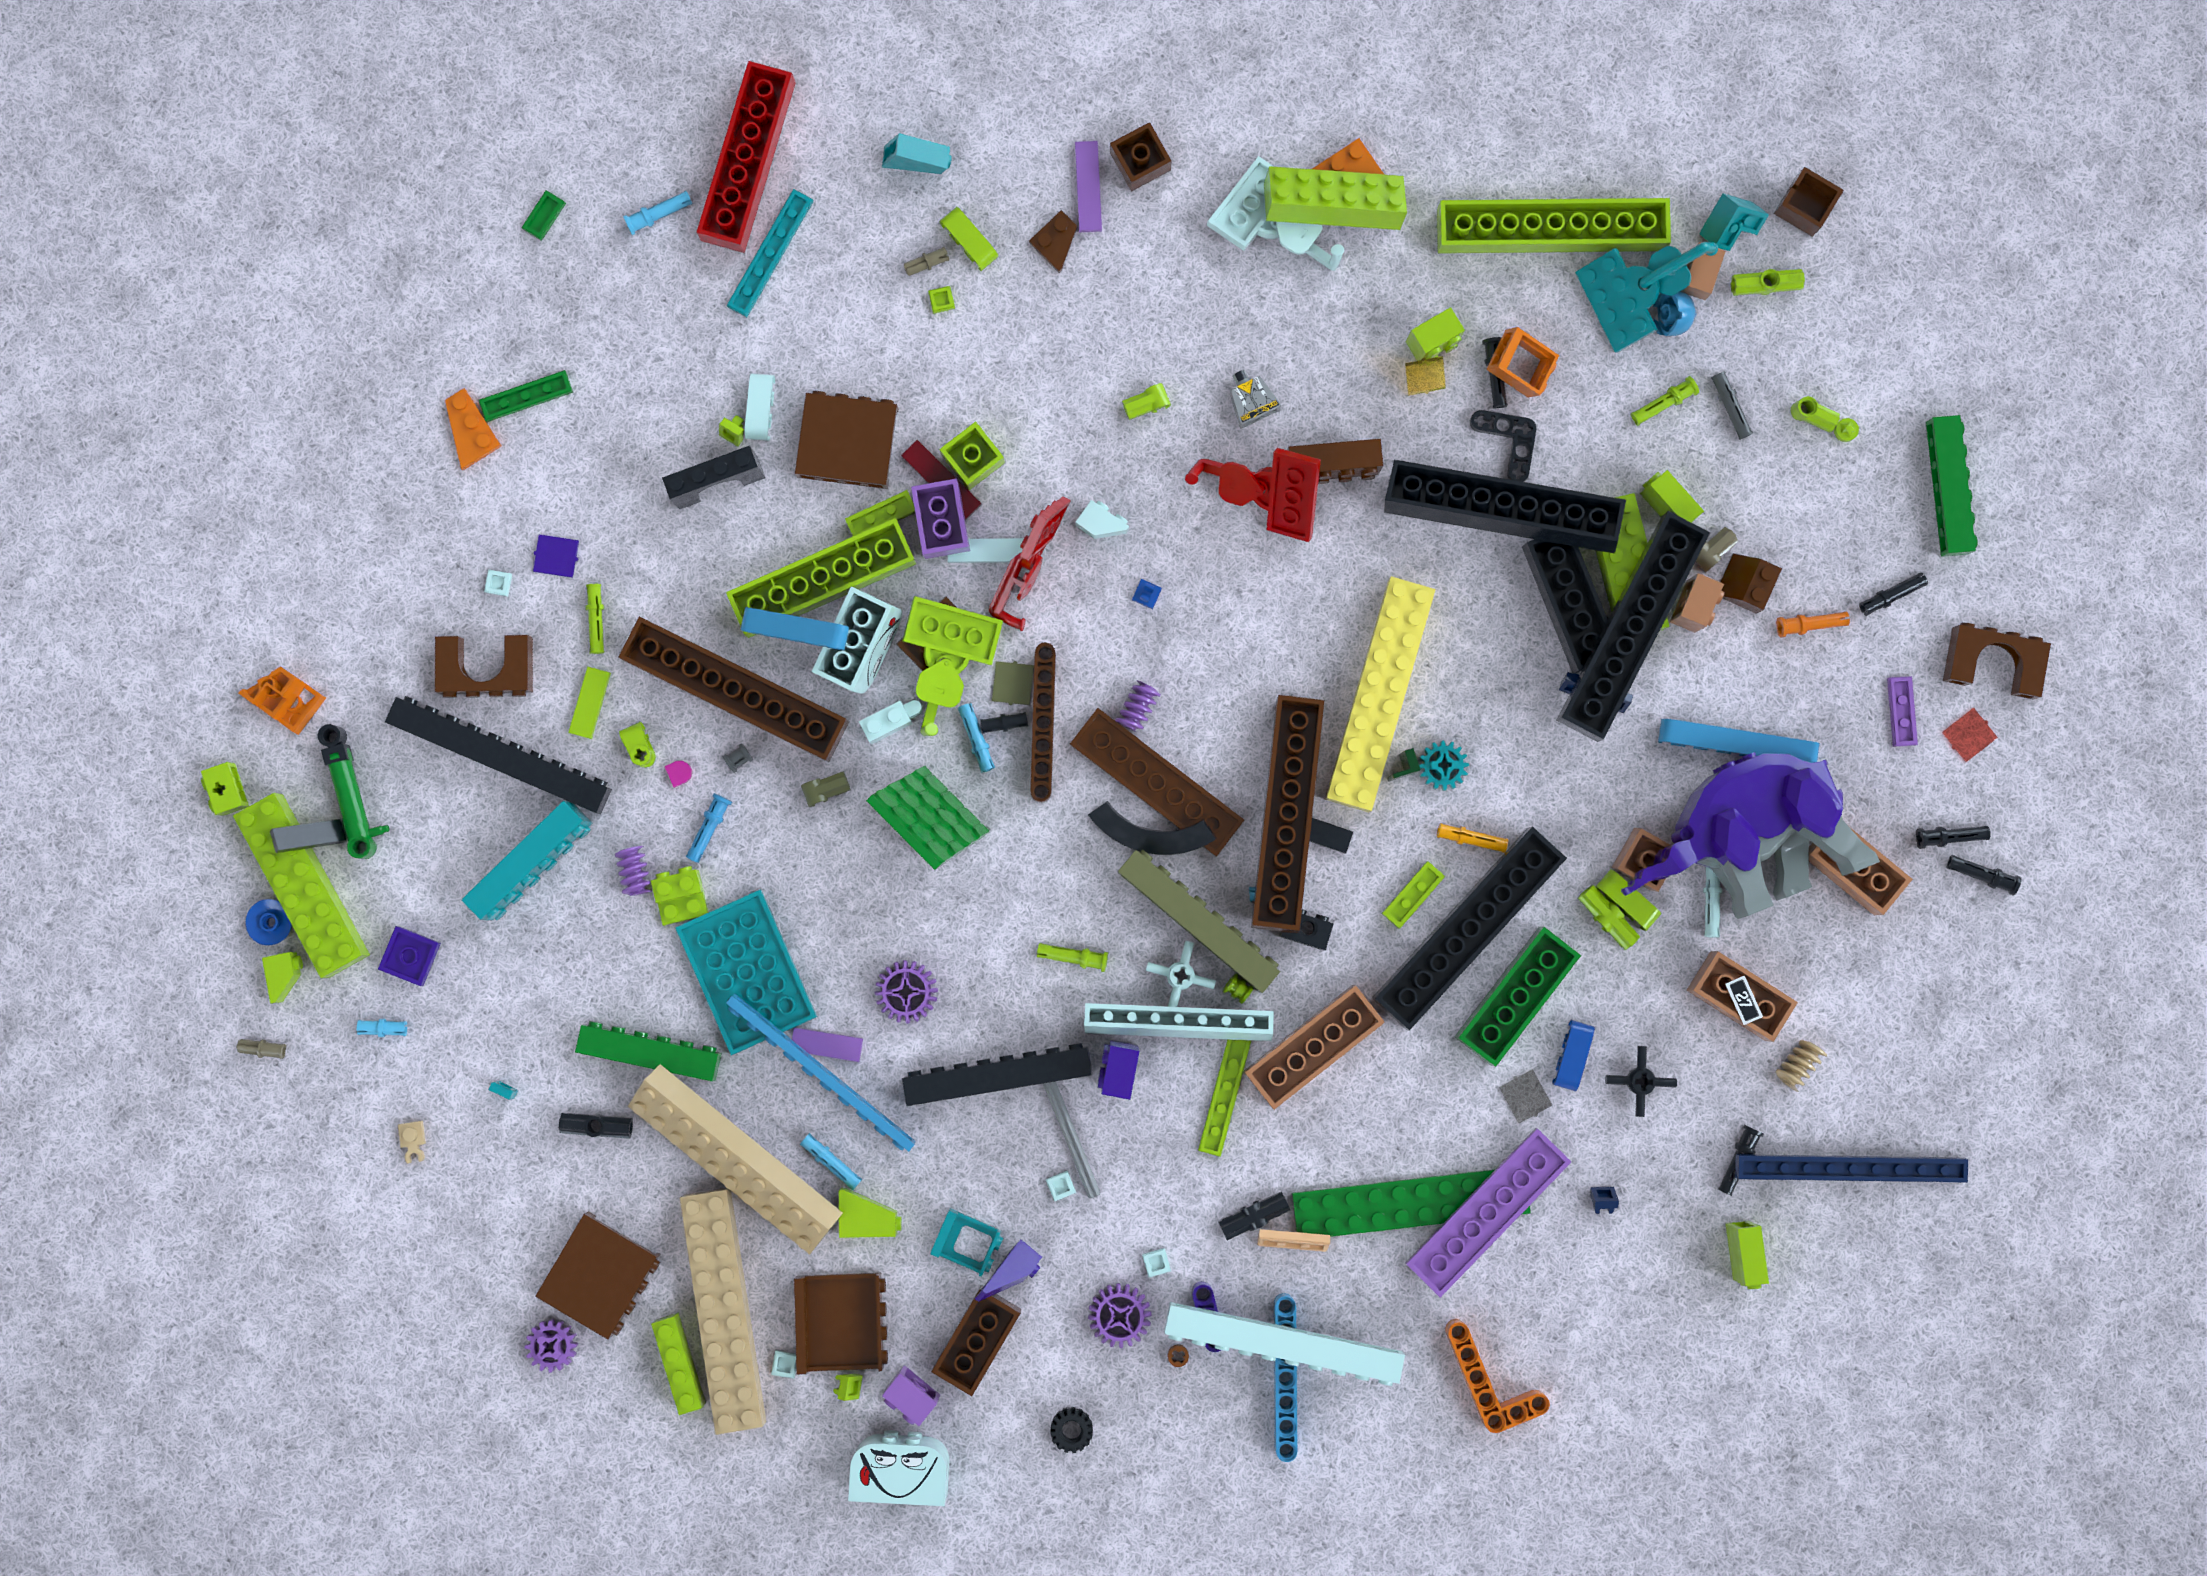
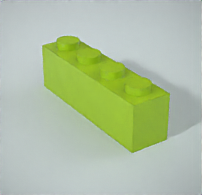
[651,1312,706,1416]

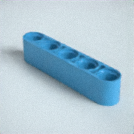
[740,607,849,650]

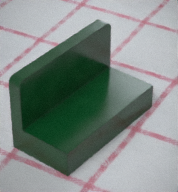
[1387,748,1421,782]

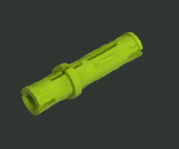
[585,584,605,654]

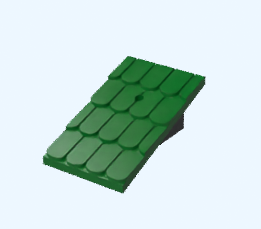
[866,766,989,870]

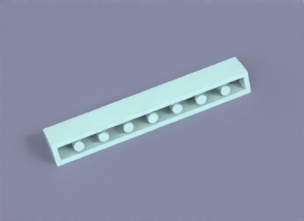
[1084,1003,1274,1041]

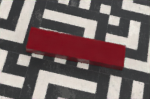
[901,440,982,520]

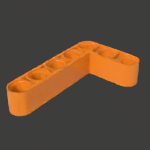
[1445,1319,1550,1433]

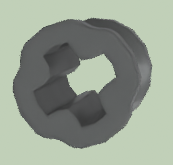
[722,743,753,773]

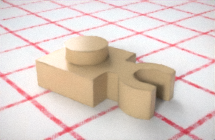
[398,1121,426,1164]

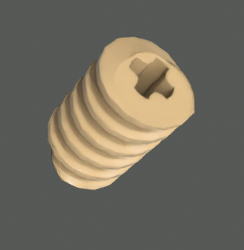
[1775,1040,1827,1092]

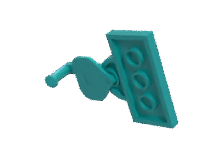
[1575,242,1718,353]

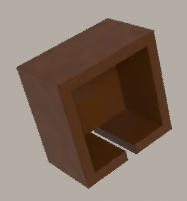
[1773,167,1844,237]

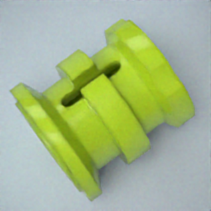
[1222,973,1254,1004]

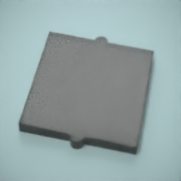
[1499,1069,1552,1124]

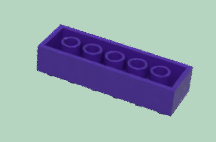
[1097,1040,1140,1100]

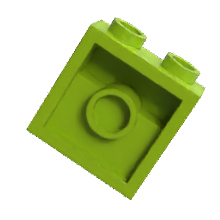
[651,866,709,926]

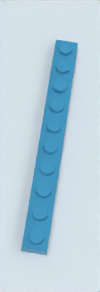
[726,994,916,1152]

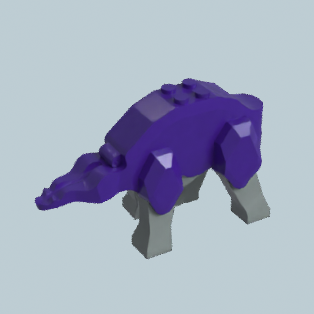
[1621,752,1880,919]

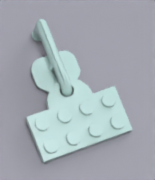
[1207,156,1344,271]

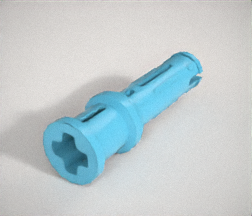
[623,191,693,235]

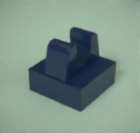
[1590,1186,1619,1214]

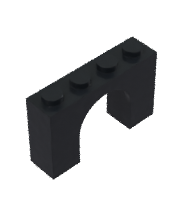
[662,445,765,509]

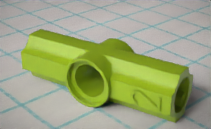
[1730,269,1805,296]
[1577,885,1640,950]

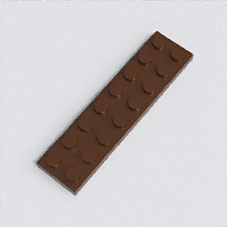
[1070,708,1245,857]

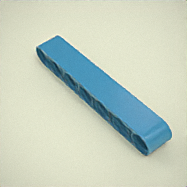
[1658,719,1820,763]
[1273,1293,1298,1462]

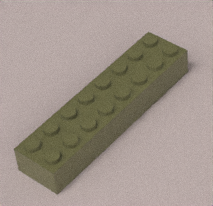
[1118,849,1281,993]

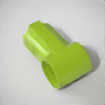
[1122,383,1171,420]
[1790,396,1840,433]

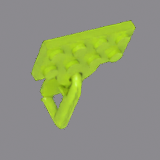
[902,596,1003,736]

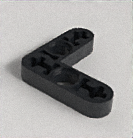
[1470,410,1537,482]

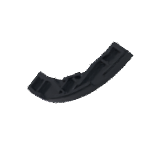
[1088,801,1217,855]

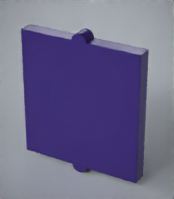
[533,534,579,578]

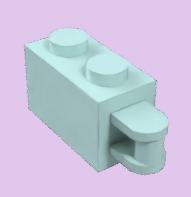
[859,700,923,744]

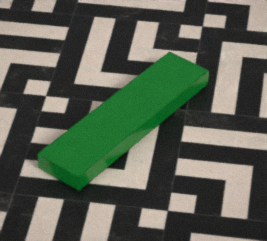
[479,370,574,422]

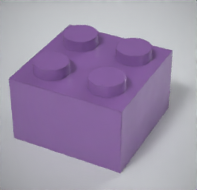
[882,1365,940,1426]

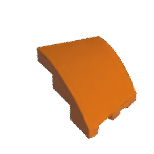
[238,666,326,735]

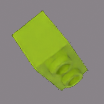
[201,762,249,816]

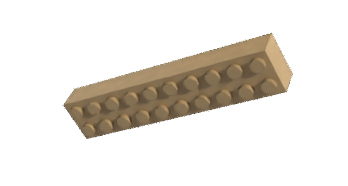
[628,1064,843,1255]
[680,1188,766,1435]

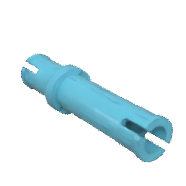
[958,703,995,773]
[800,1133,862,1191]

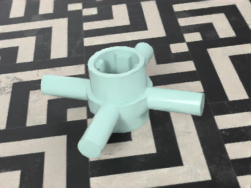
[1146,941,1216,1007]

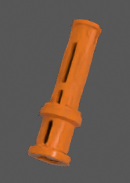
[1776,611,1850,638]

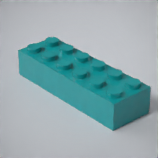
[461,801,593,921]

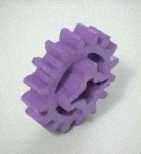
[525,1319,578,1373]

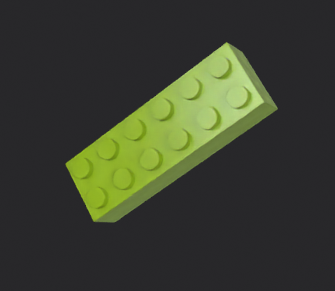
[1264,166,1407,230]
[1595,493,1670,631]

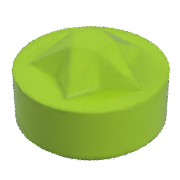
[1834,418,1859,442]

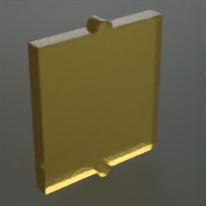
[1405,356,1446,396]

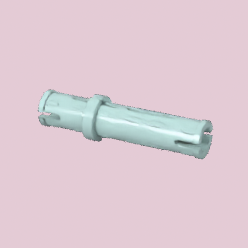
[1703,867,1722,938]

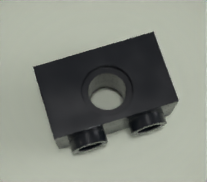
[1280,909,1334,951]

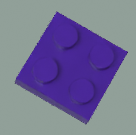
[378,926,441,986]

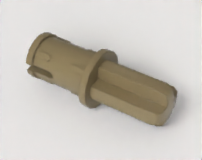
[904,247,949,276]
[236,1039,286,1059]

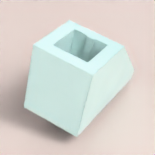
[1075,500,1129,539]

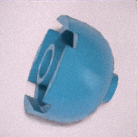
[1653,291,1696,337]

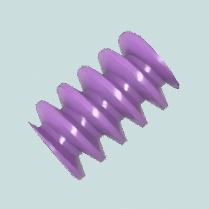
[1115,680,1161,732]
[615,846,652,896]

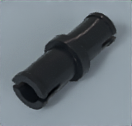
[980,712,1028,734]

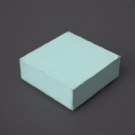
[484,570,512,597]
[1046,1171,1076,1202]
[1142,1248,1171,1278]
[771,1350,796,1379]

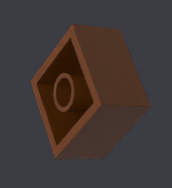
[1110,122,1172,192]

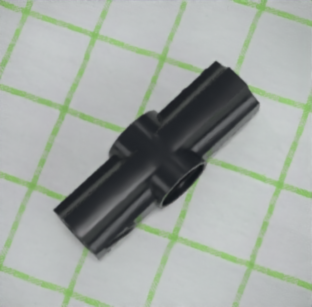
[558,1113,633,1139]
[1218,1191,1290,1241]

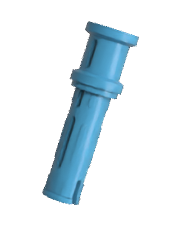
[686,793,732,863]

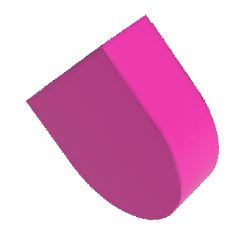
[665,761,692,788]

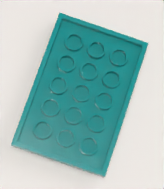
[675,889,818,1056]

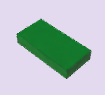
[521,190,566,241]

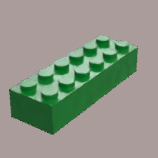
[1454,926,1582,1067]

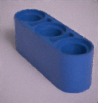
[1552,1020,1595,1092]

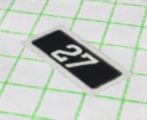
[1725,976,1763,1025]

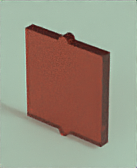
[1942,708,1998,762]

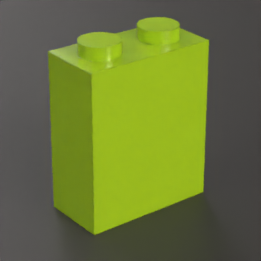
[1640,470,1704,523]
[1725,1221,1769,1289]

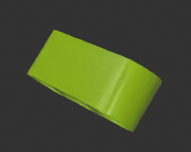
[939,207,999,271]
[1595,869,1662,932]

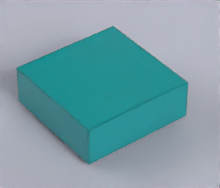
[488,1081,518,1100]

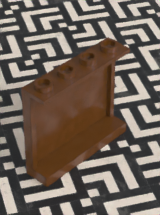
[795,390,899,489]
[535,1211,661,1340]
[794,1272,888,1375]

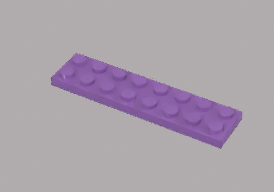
[1405,1128,1571,1298]

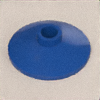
[245,899,292,946]

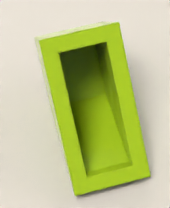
[262,952,303,1004]

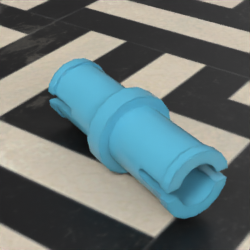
[356,1019,407,1037]

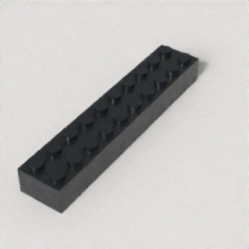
[1384,459,1626,554]
[1556,511,1710,742]
[1372,826,1567,1031]

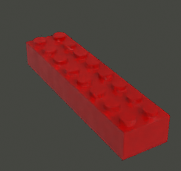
[696,61,796,253]

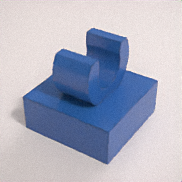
[1132,579,1162,610]

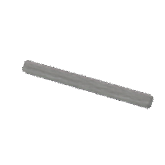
[1043,1082,1100,1198]

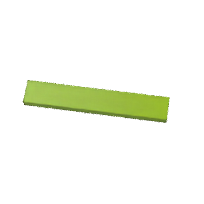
[1198,1039,1251,1157]

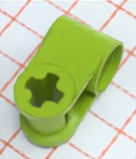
[619,721,656,768]

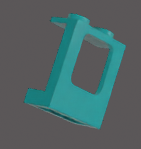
[930,1208,1003,1277]

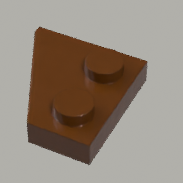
[1029,210,1077,273]

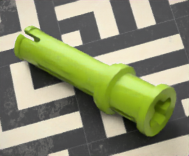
[1630,376,1699,426]
[1037,943,1109,972]

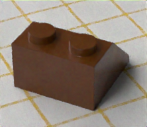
[1720,553,1782,614]

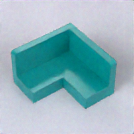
[1699,193,1769,251]

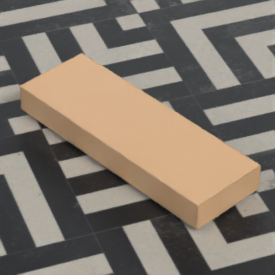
[1257,1229,1330,1252]

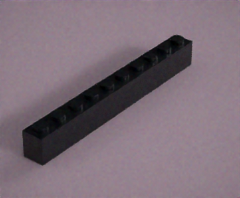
[385,696,612,814]

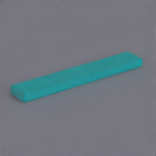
[726,189,814,318]

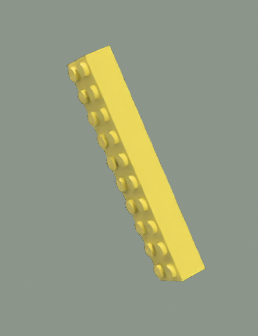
[1324,576,1436,813]

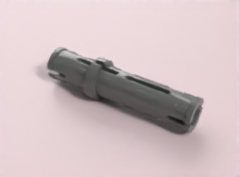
[1711,371,1753,440]

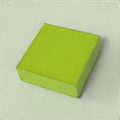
[928,286,955,314]

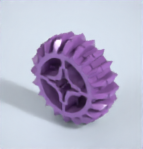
[875,960,938,1023]
[1088,1283,1152,1348]

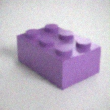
[911,479,970,559]

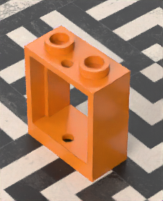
[1486,327,1559,397]

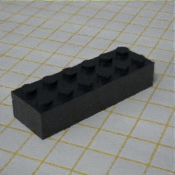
[1522,539,1608,673]

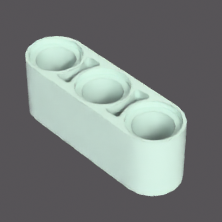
[745,373,775,441]

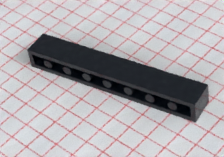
[902,1043,1093,1106]

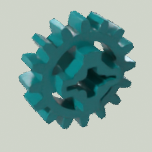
[1419,740,1469,791]

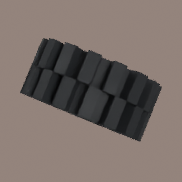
[1050,1407,1093,1453]

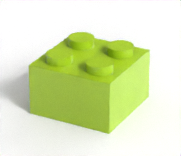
[1405,307,1465,365]
[939,421,1005,491]

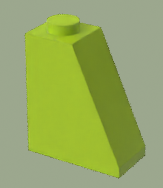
[839,1188,902,1238]

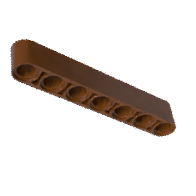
[1030,642,1056,803]

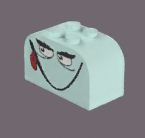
[812,587,902,694]
[848,1430,949,1506]

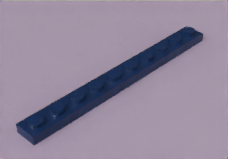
[1735,1154,1968,1183]

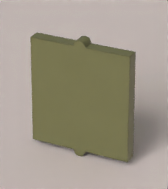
[992,661,1034,706]

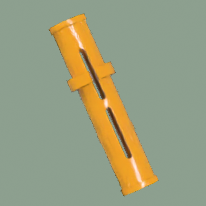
[1437,823,1508,853]

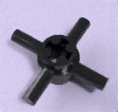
[1605,1046,1677,1117]

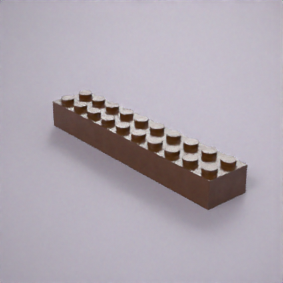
[618,616,850,762]
[1251,695,1325,934]

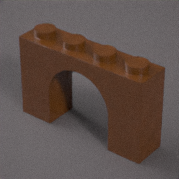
[1943,622,2051,700]
[435,635,533,698]

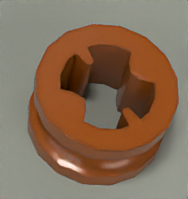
[1168,1344,1189,1367]

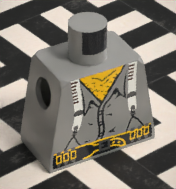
[1230,370,1281,429]

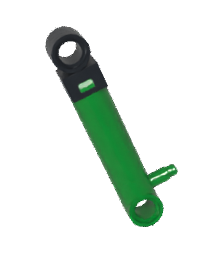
[317,724,390,859]

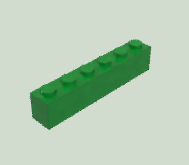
[1926,415,1978,557]
[575,1021,722,1082]

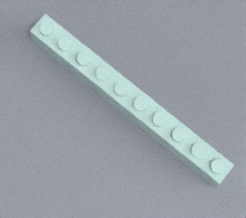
[1164,1302,1405,1386]

